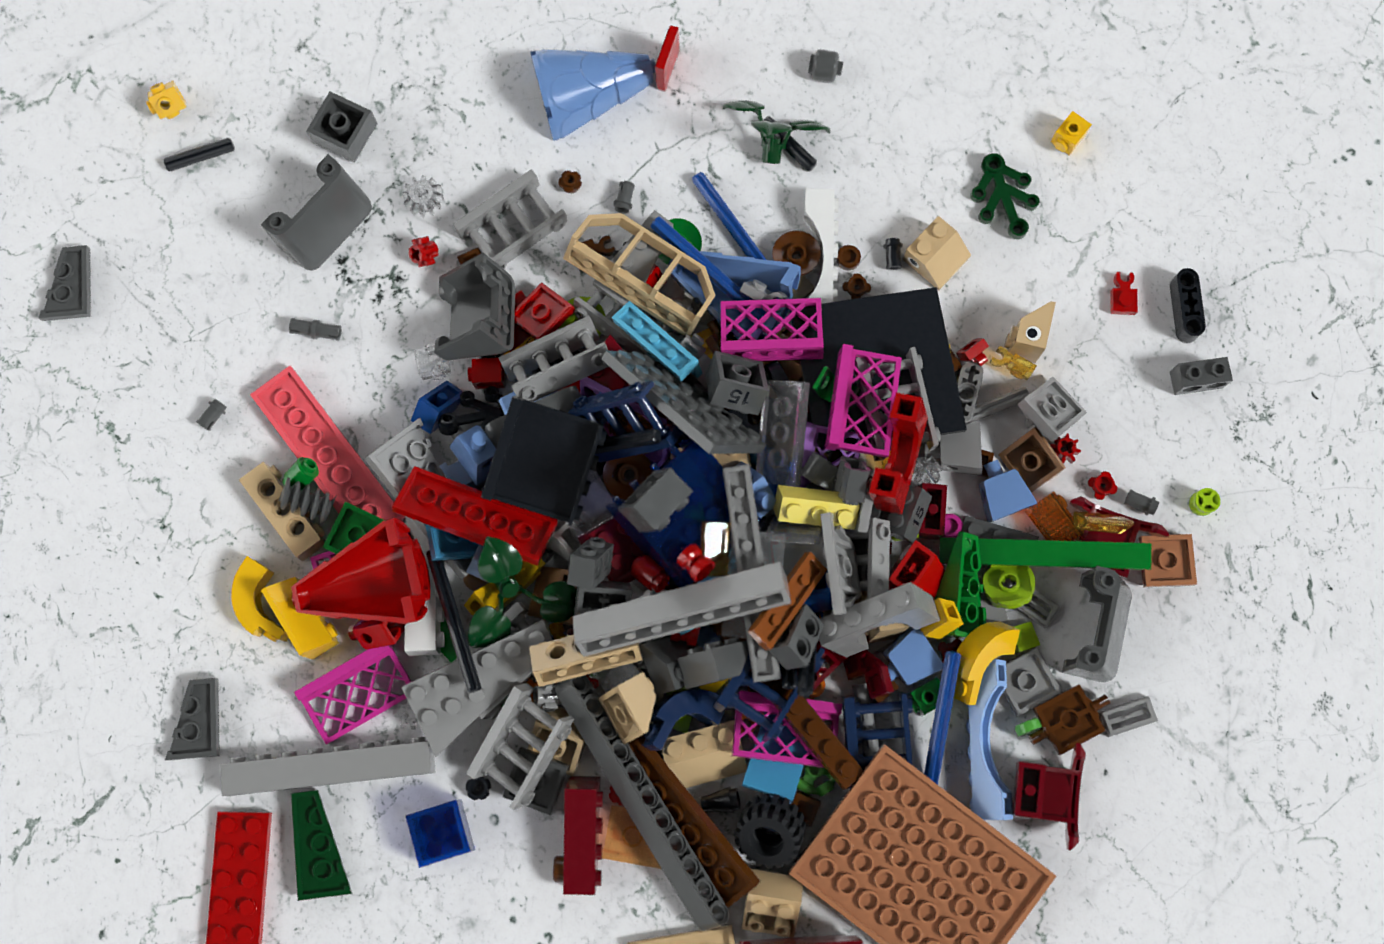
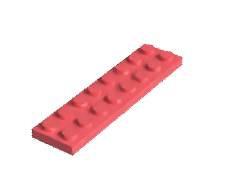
[250,366,406,522]

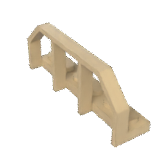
[563,213,715,336]

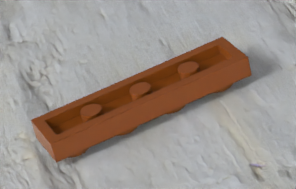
[747,551,827,650]

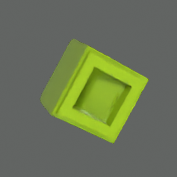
[1014,621,1040,653]

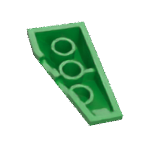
[934,532,987,639]

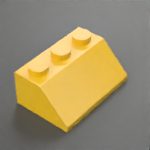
[261,577,339,660]

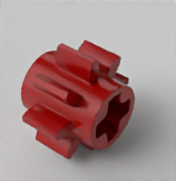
[408,236,439,267]
[1050,433,1081,464]

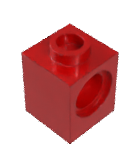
[468,358,505,389]

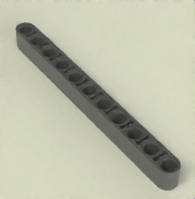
[555,675,729,931]

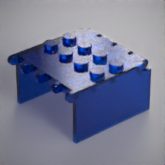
[605,436,761,588]

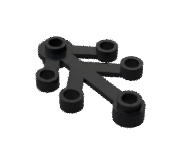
[438,386,505,436]

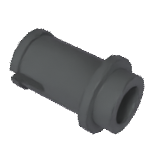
[613,181,635,213]
[196,399,227,431]
[1124,489,1159,516]

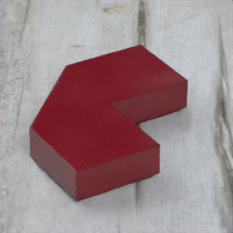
[843,650,894,699]

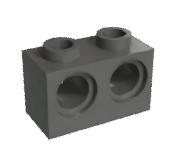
[1169,357,1233,395]
[567,537,614,590]
[769,604,824,670]

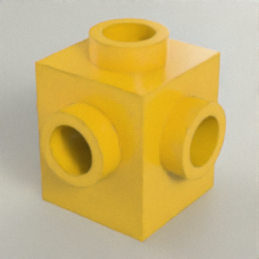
[146,80,186,120]

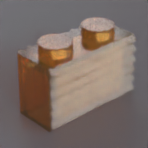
[1025,491,1084,541]

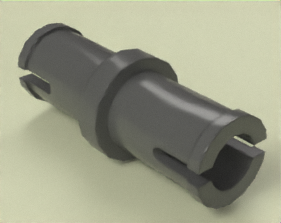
[289,318,342,341]

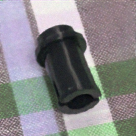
[883,238,903,270]

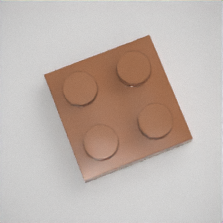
[1138,534,1197,588]

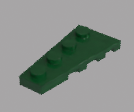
[291,790,352,901]

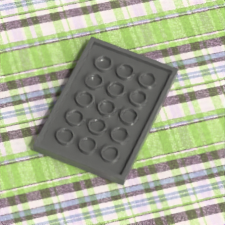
[601,350,766,454]

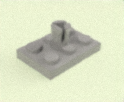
[1017,377,1087,442]

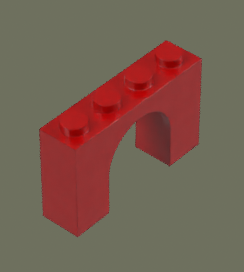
[869,392,928,515]

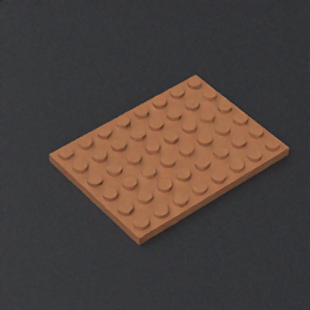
[788,744,1057,944]

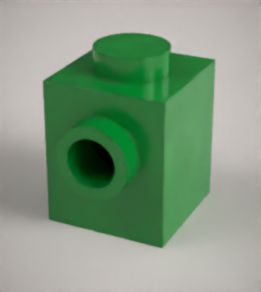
[907,677,940,716]

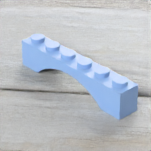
[966,659,1013,820]

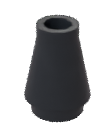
[701,786,741,813]

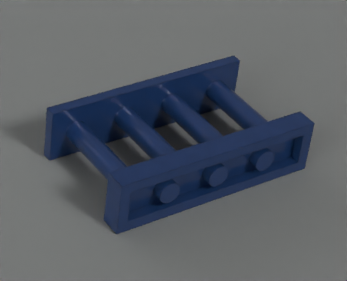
[568,381,684,463]
[712,647,825,743]
[841,692,913,789]

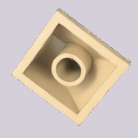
[599,672,656,745]

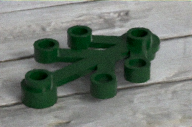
[970,153,1040,239]

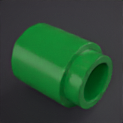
[282,457,319,490]

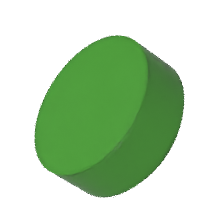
[1014,718,1042,737]

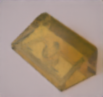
[1073,511,1134,534]

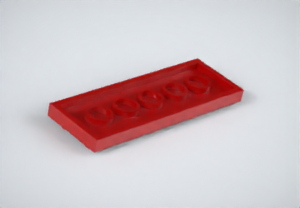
[392,466,558,566]
[206,812,272,944]

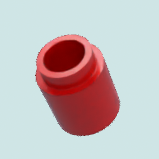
[631,555,670,593]

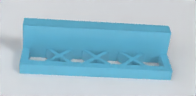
[612,301,703,381]

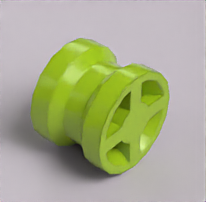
[1189,488,1221,516]

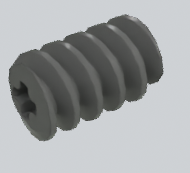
[279,477,337,524]

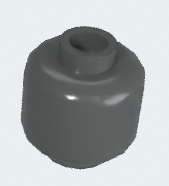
[808,49,843,83]

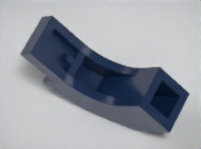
[642,689,727,751]

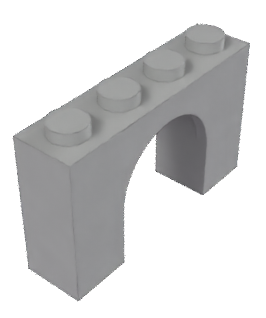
[819,582,940,657]

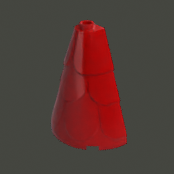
[291,518,431,624]

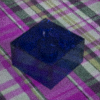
[405,799,475,868]

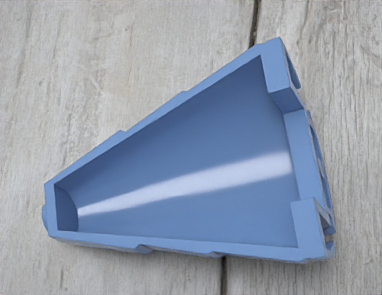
[530,50,655,141]
[668,251,801,340]

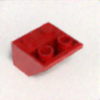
[889,540,945,599]

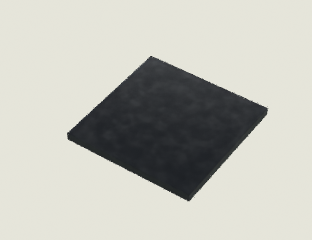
[790,287,967,453]

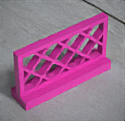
[721,298,824,361]
[825,344,902,458]
[294,645,411,745]
[732,690,842,768]

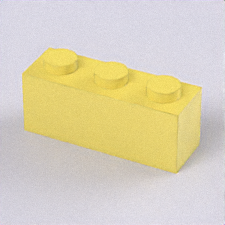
[773,485,860,530]

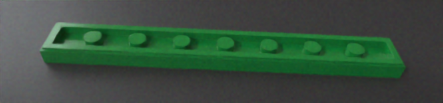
[939,538,1152,570]

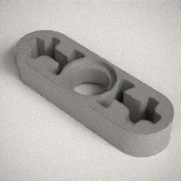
[957,362,983,424]

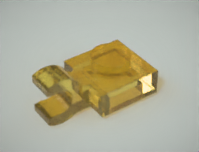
[990,346,1037,380]

